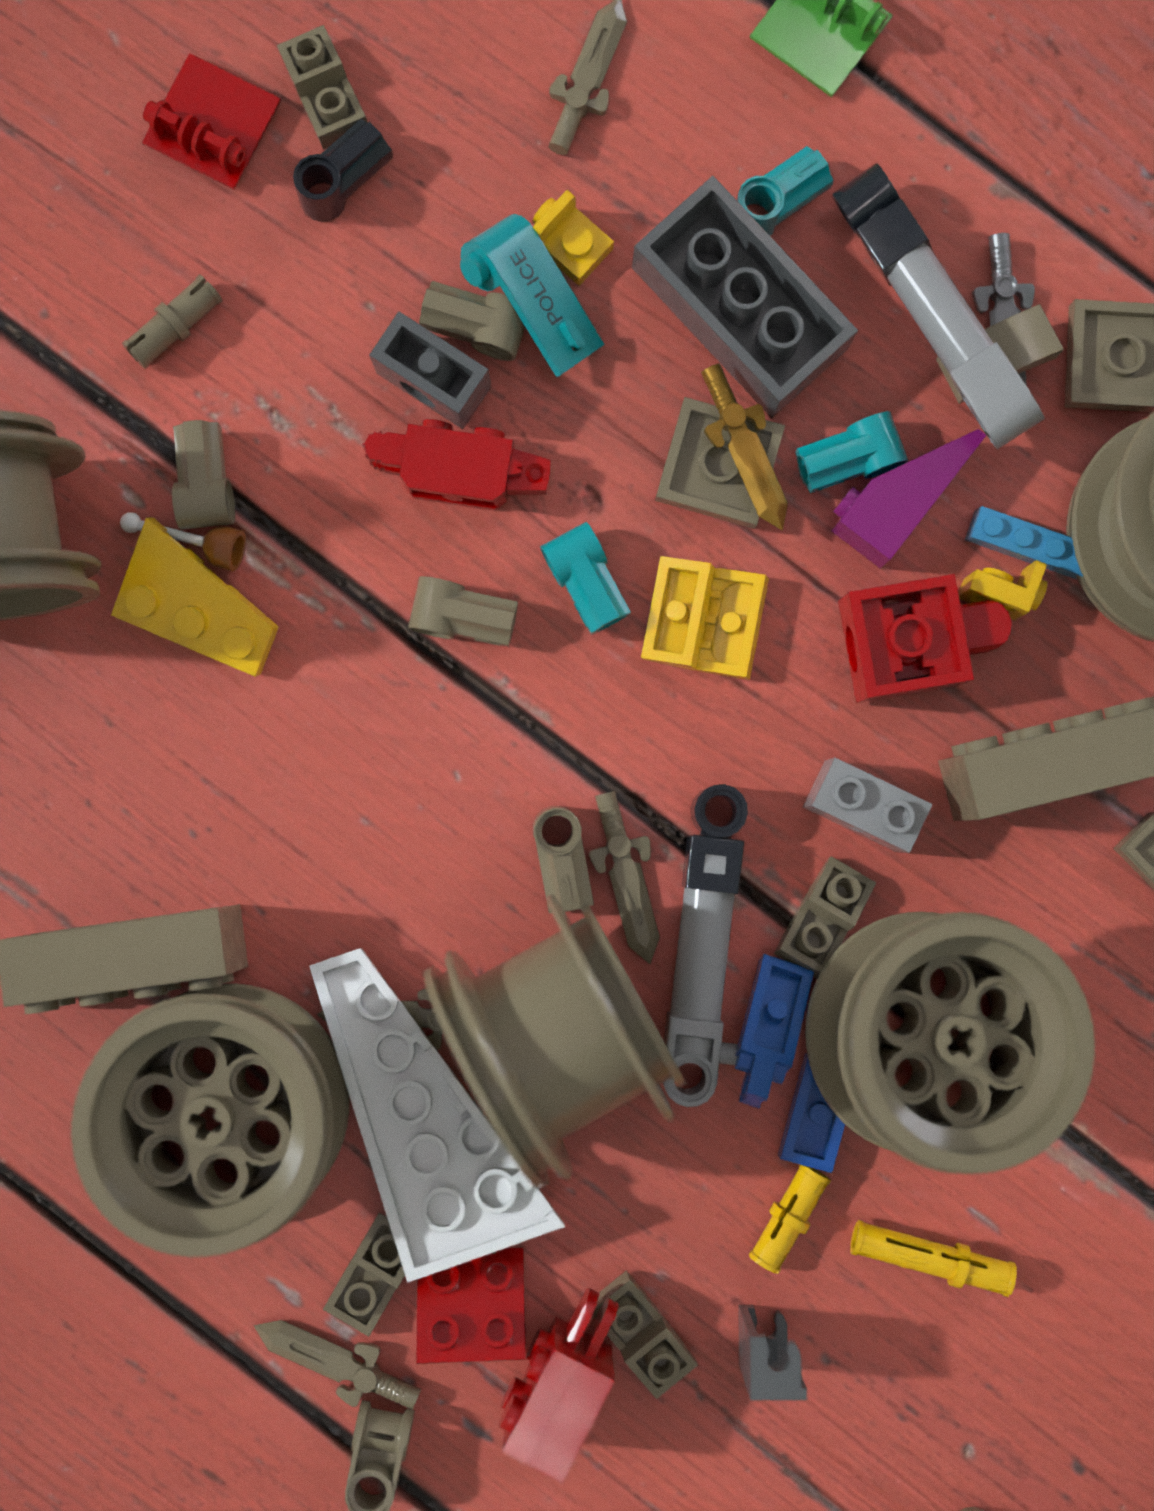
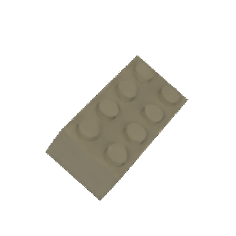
[938,696,1154,821]
[0,904,248,1014]

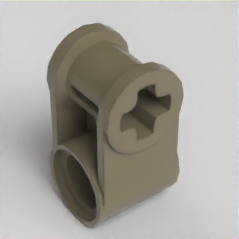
[345,1400,415,1511]

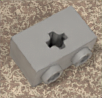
[803,757,933,853]

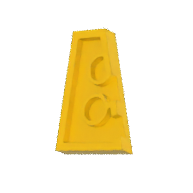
[111,517,279,677]

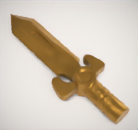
[701,363,788,531]

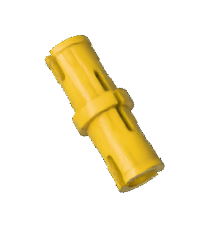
[748,1165,832,1274]

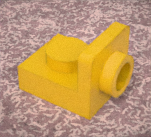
[532,190,614,286]
[958,560,1048,620]

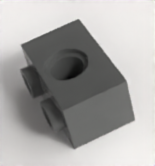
[369,311,491,430]

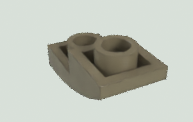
[277,25,367,150]
[936,304,1064,404]
[774,856,876,979]
[323,1213,405,1337]
[592,1270,698,1399]

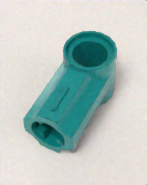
[736,146,834,235]
[795,411,908,493]
[540,522,631,635]

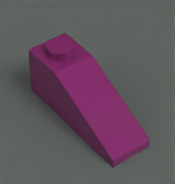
[831,429,986,568]

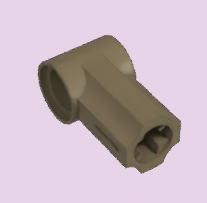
[419,281,525,361]
[172,420,235,529]
[408,576,518,647]
[533,806,594,913]

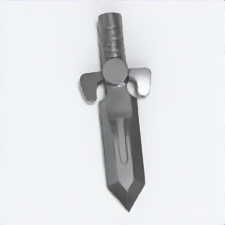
[972,233,1035,386]

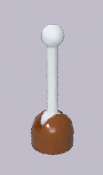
[120,512,246,571]

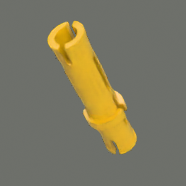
[850,1220,1017,1297]

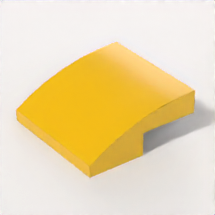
[641,556,769,680]

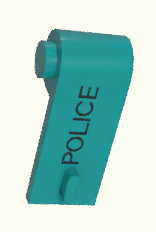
[460,214,605,377]

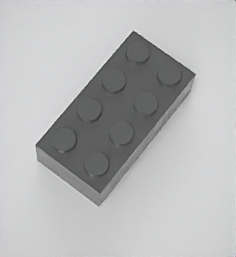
[632,175,858,418]

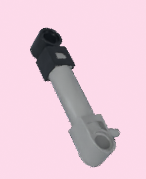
[832,163,1045,449]
[663,784,748,1107]

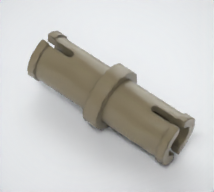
[122,275,223,369]

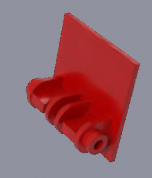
[142,53,281,190]
[416,1248,526,1364]

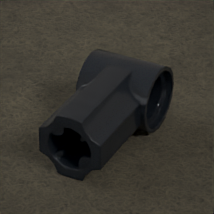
[293,118,393,222]

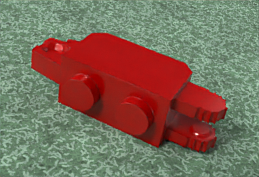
[362,419,551,511]

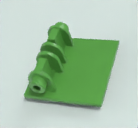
[749,0,893,98]

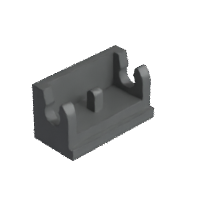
[738,1305,807,1400]

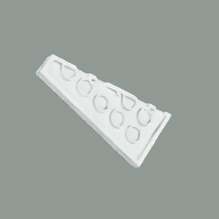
[309,948,565,1283]

